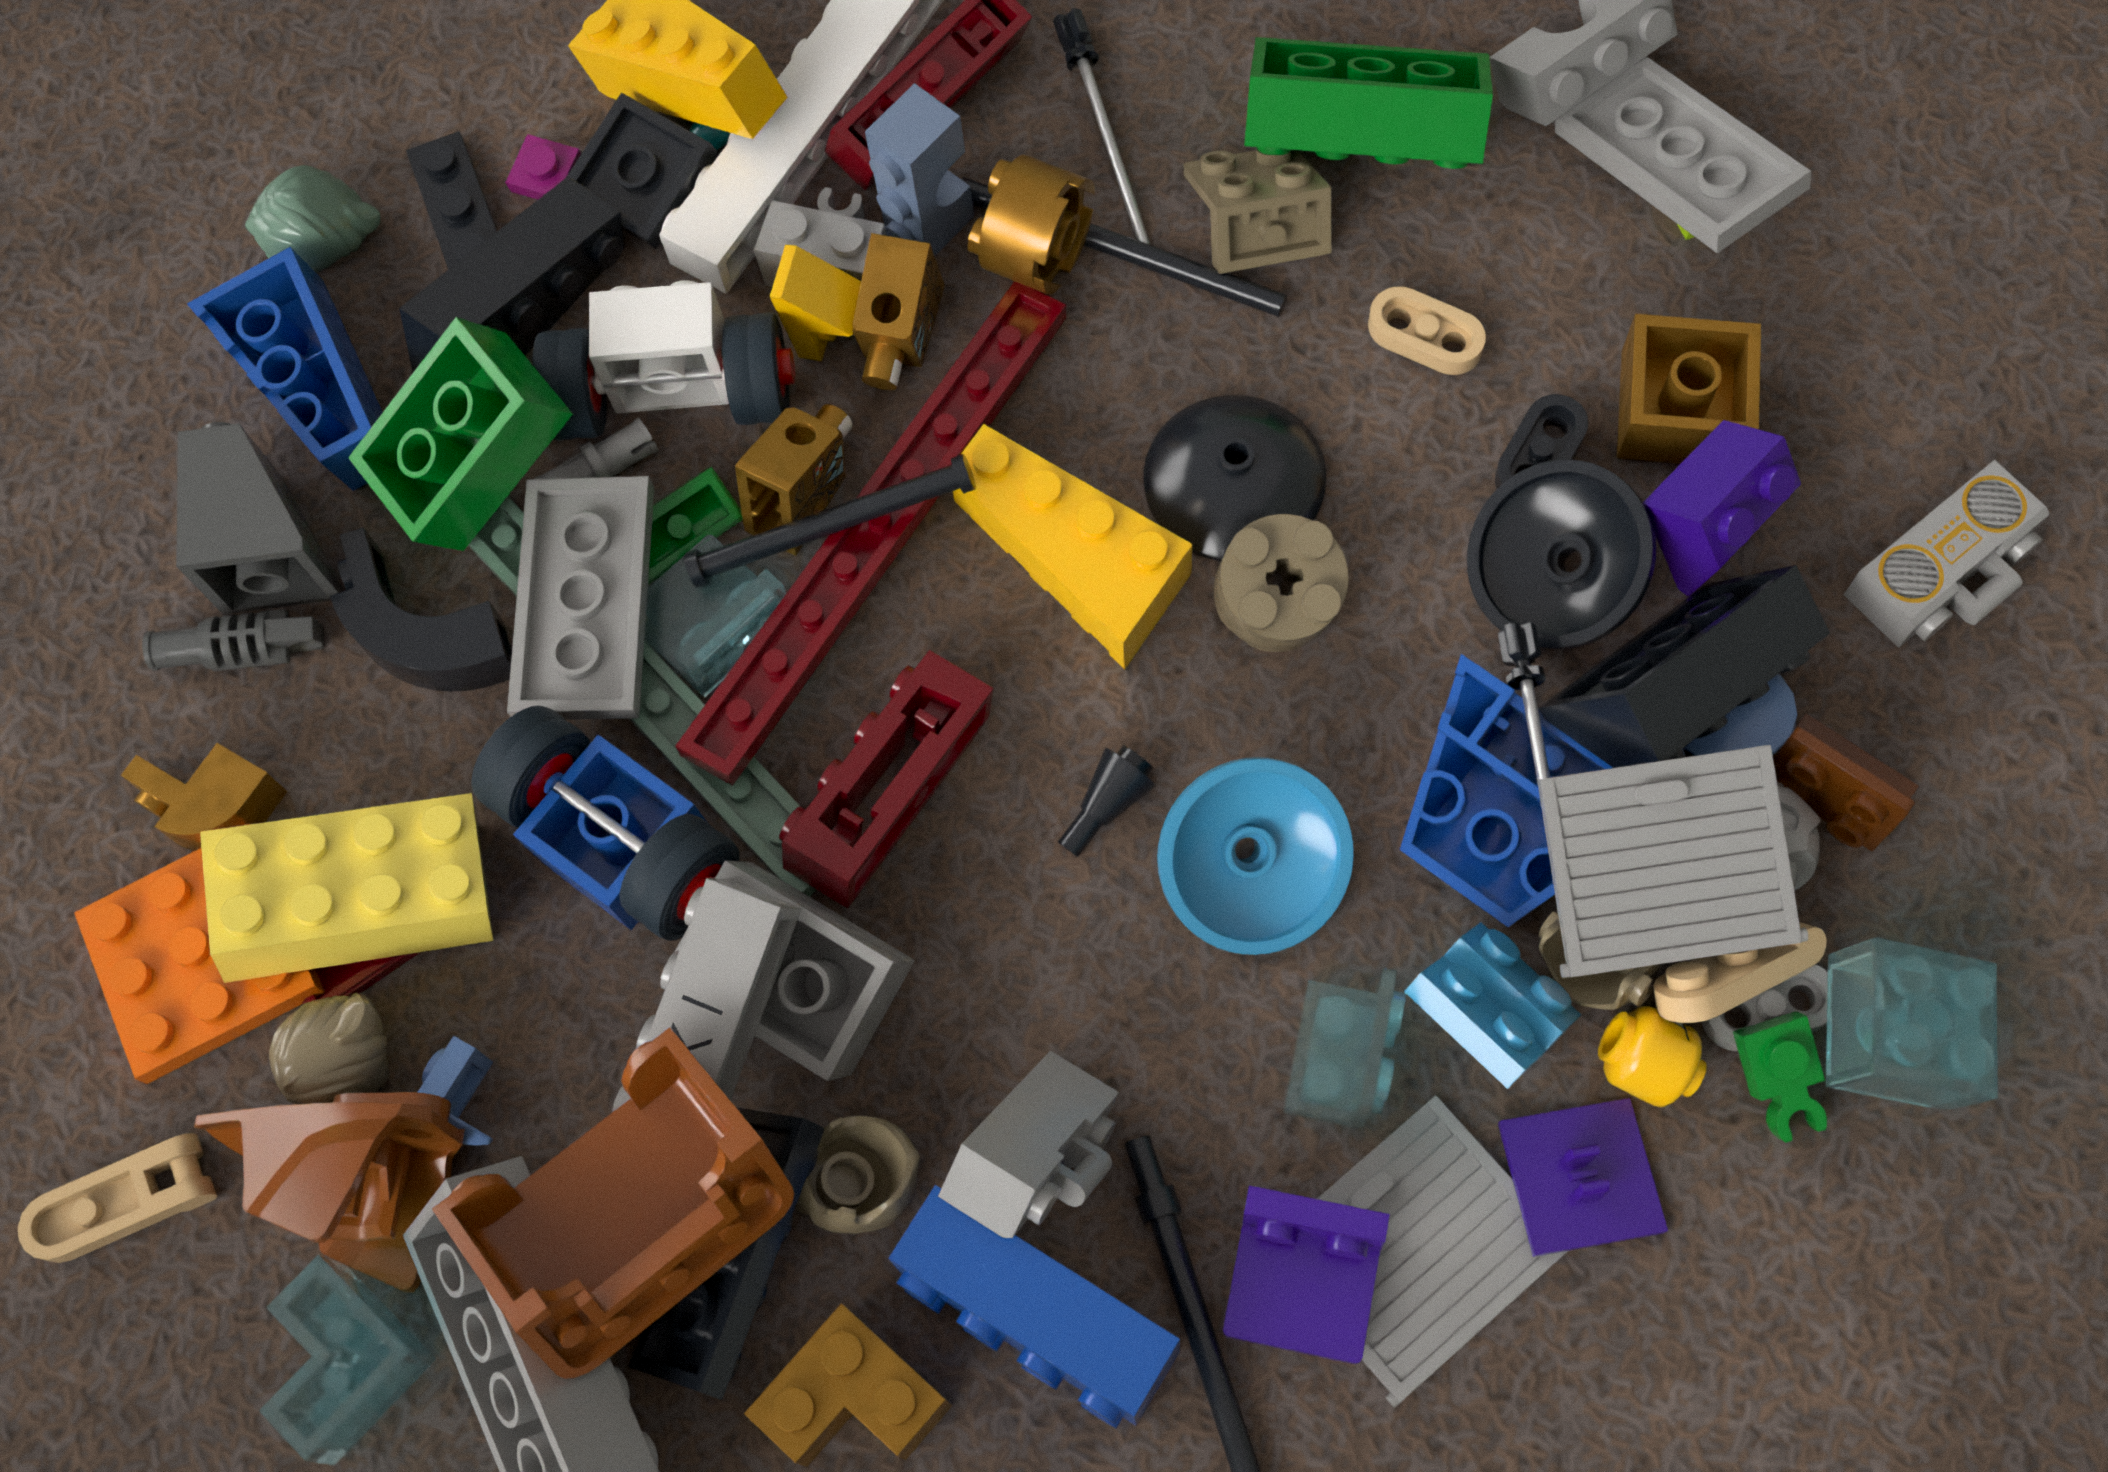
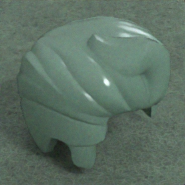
[245,165,381,273]

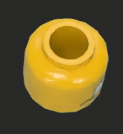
[1598,1006,1707,1107]

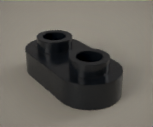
[1495,394,1588,489]

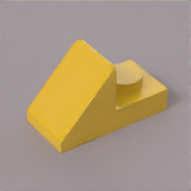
[770,244,861,361]

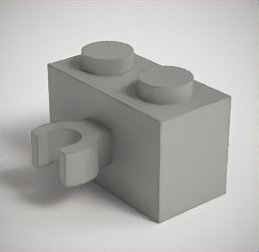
[754,187,887,287]

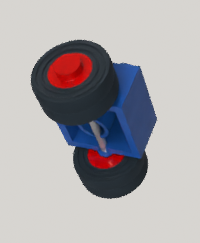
[471,705,740,941]

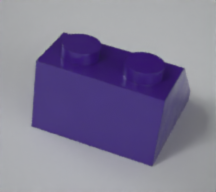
[1643,420,1801,596]

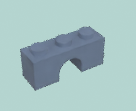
[865,83,974,256]

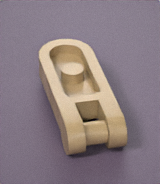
[1653,922,1827,1023]
[18,1133,217,1263]

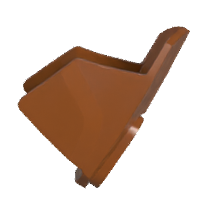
[193,1092,465,1293]

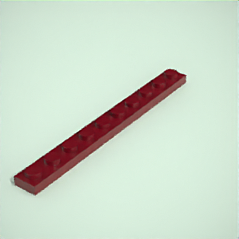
[675,281,1067,786]

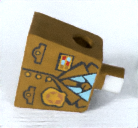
[852,233,945,390]
[735,404,852,556]

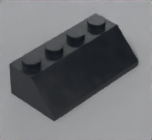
[1539,565,1830,768]

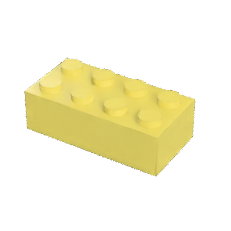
[200,793,493,983]

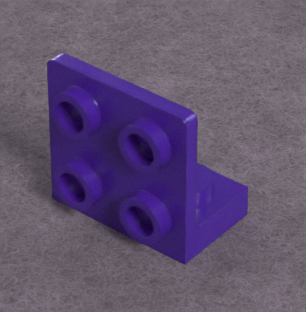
[1223,1185,1390,1364]

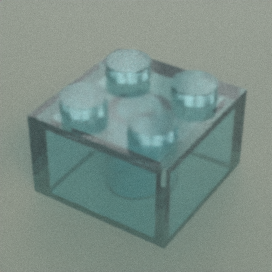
[1826,937,1998,1110]

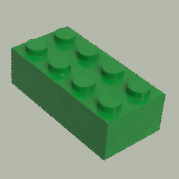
[1244,37,1493,169]

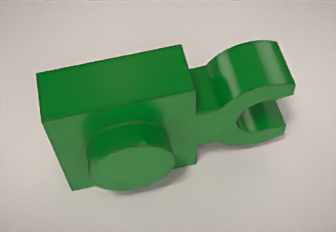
[1733,1011,1827,1143]

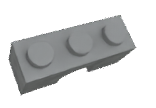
[1489,0,1678,126]

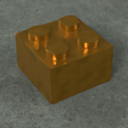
[1617,314,1761,464]

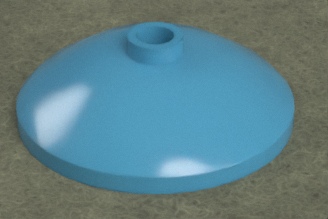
[1157,757,1354,955]

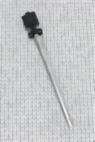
[1053,8,1151,245]
[1498,621,1550,779]

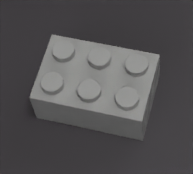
[660,860,915,1081]

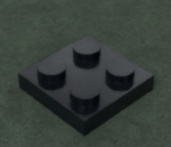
[567,92,719,249]

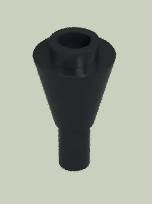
[1058,745,1156,857]

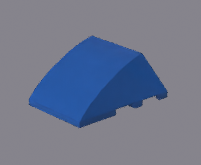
[1400,654,1612,928]

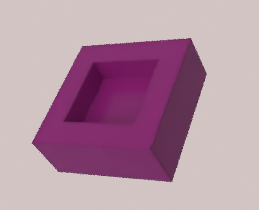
[505,134,581,200]

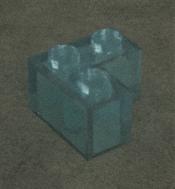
[259,1255,436,1465]

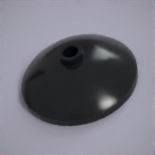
[1144,395,1326,561]
[1467,460,1656,650]

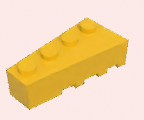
[568,0,788,139]
[953,424,1192,670]

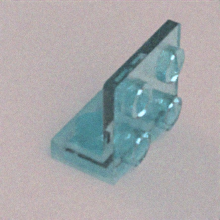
[644,535,786,698]
[1283,968,1406,1130]

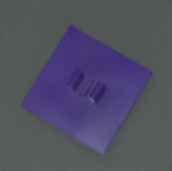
[1498,1098,1668,1257]

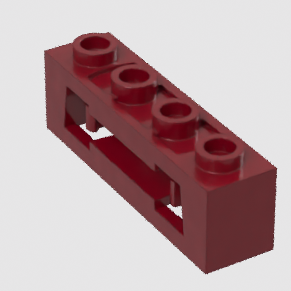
[824,0,1032,190]
[779,650,994,909]

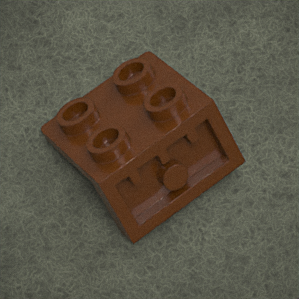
[1773,713,1919,852]

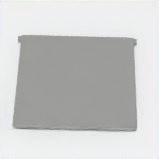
[1537,745,1808,978]
[1317,1095,1568,1408]

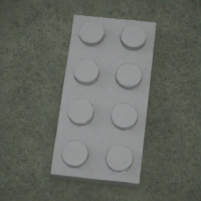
[1554,56,1811,253]
[507,476,654,720]

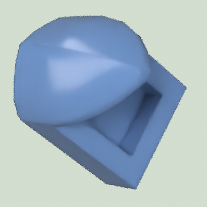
[418,1036,493,1145]

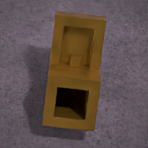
[120,743,288,851]

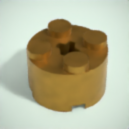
[968,154,1095,294]

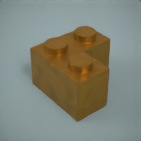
[744,1303,953,1467]

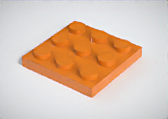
[74,823,325,1084]

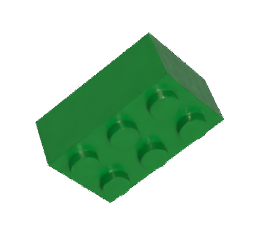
[348,317,573,551]

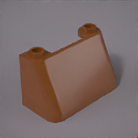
[432,1027,794,1379]

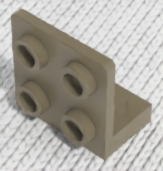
[1183,149,1332,274]

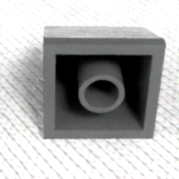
[176,422,343,615]

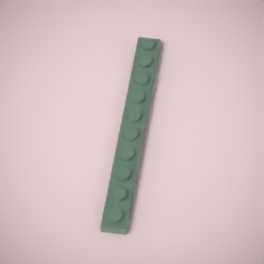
[468,496,817,897]

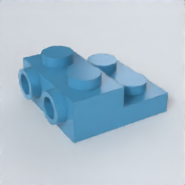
[1404,922,1582,1089]

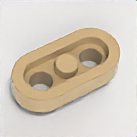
[1368,287,1486,375]

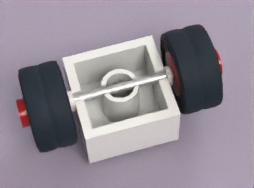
[532,280,795,441]

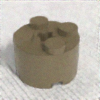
[1214,514,1349,652]

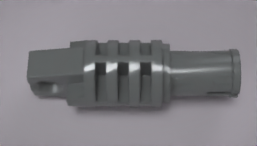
[142,609,324,672]

